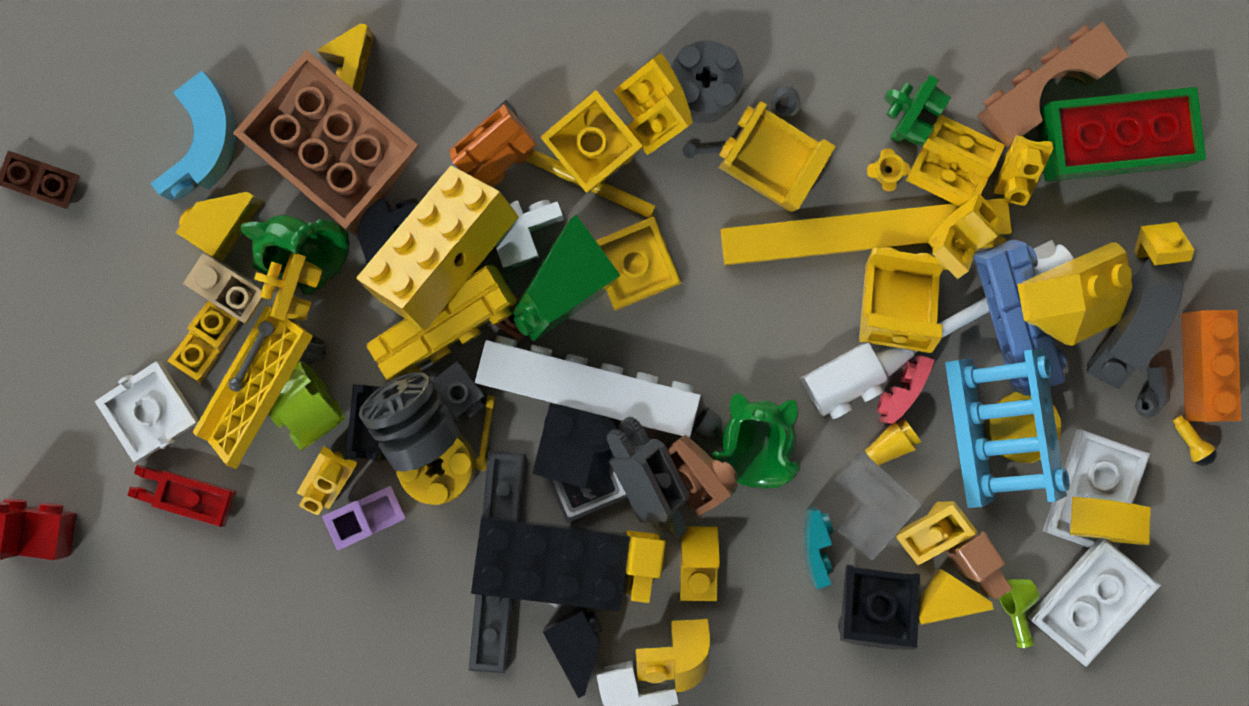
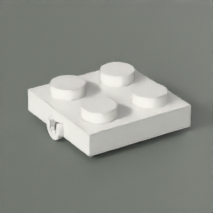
[94,361,199,463]

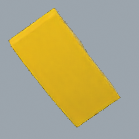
[167,301,240,383]
[1070,496,1151,545]

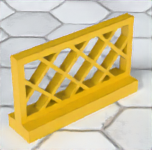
[193,305,313,469]

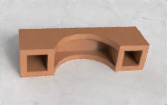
[977,21,1129,150]

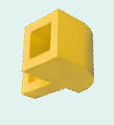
[928,193,1003,279]
[636,619,710,693]

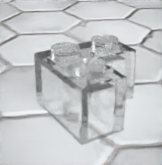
[834,453,922,561]

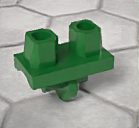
[884,75,951,146]

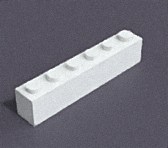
[475,335,700,438]

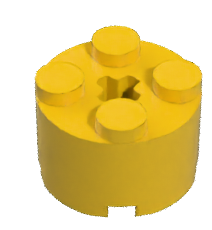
[396,434,476,505]

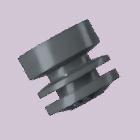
[359,372,460,472]

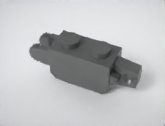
[606,416,689,539]

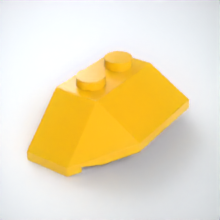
[1017,242,1132,346]

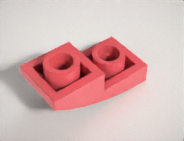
[876,355,935,424]

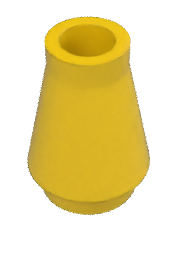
[865,418,922,467]

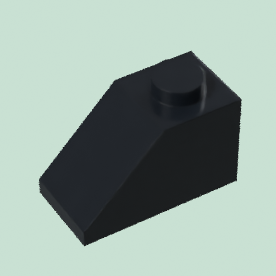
[543,607,603,698]

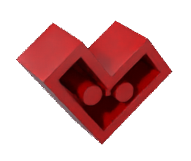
[0,498,77,560]

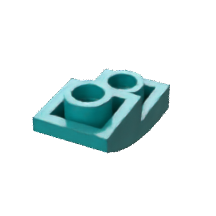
[804,507,834,590]

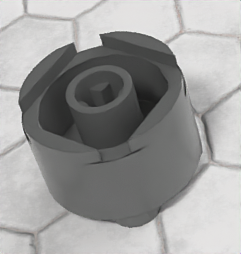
[671,41,743,123]

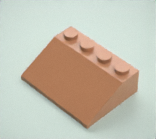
[233,50,419,235]

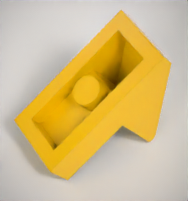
[317,23,374,95]
[895,501,978,566]
[680,526,720,601]

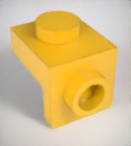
[1134,222,1194,266]

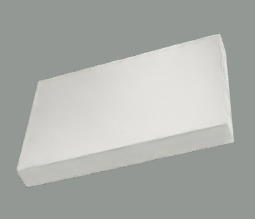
[1042,429,1150,549]
[1028,538,1161,667]

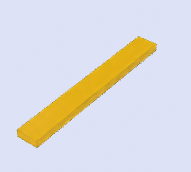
[720,198,1012,266]

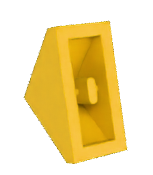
[918,569,994,625]

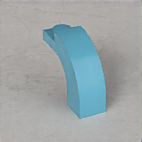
[150,70,237,201]

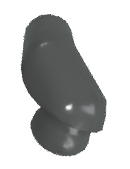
[1135,367,1170,417]

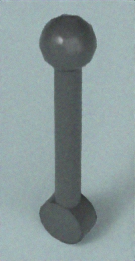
[682,143,723,158]
[229,321,274,392]

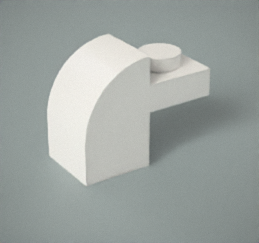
[495,200,564,272]
[596,660,679,706]

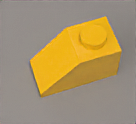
[176,192,263,261]

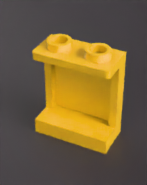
[718,101,836,212]
[859,247,943,353]

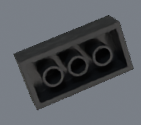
[471,515,630,612]

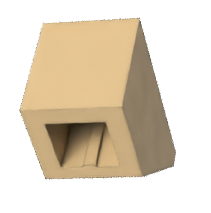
[183,253,263,324]

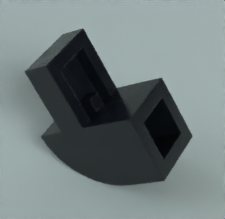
[359,198,420,264]

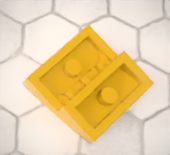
[613,52,693,155]
[906,115,1005,207]

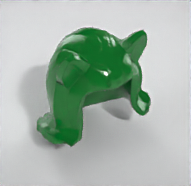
[241,215,350,295]
[712,393,800,489]

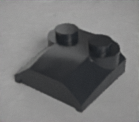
[532,403,621,492]
[838,565,920,650]

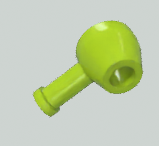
[999,579,1039,648]

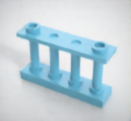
[945,348,1070,508]

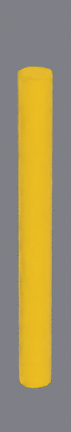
[526,149,656,218]

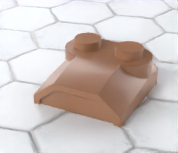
[667,435,738,517]

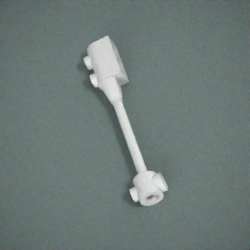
[800,240,1074,419]

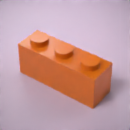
[1181,310,1242,422]

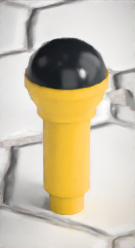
[1172,415,1217,466]

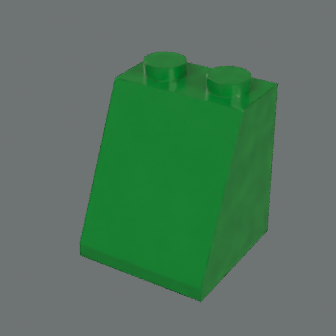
[512,214,621,342]

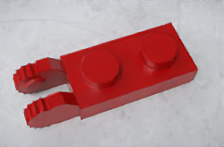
[127,465,236,527]

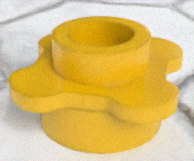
[866,148,910,192]

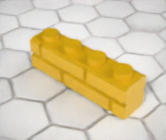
[366,265,517,382]

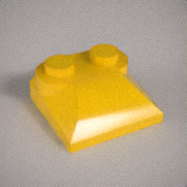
[540,90,643,194]

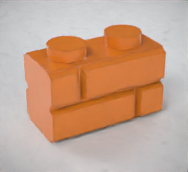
[449,104,536,187]

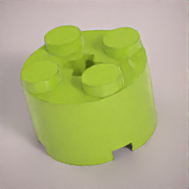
[268,361,346,451]

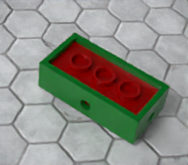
[1038,87,1206,182]

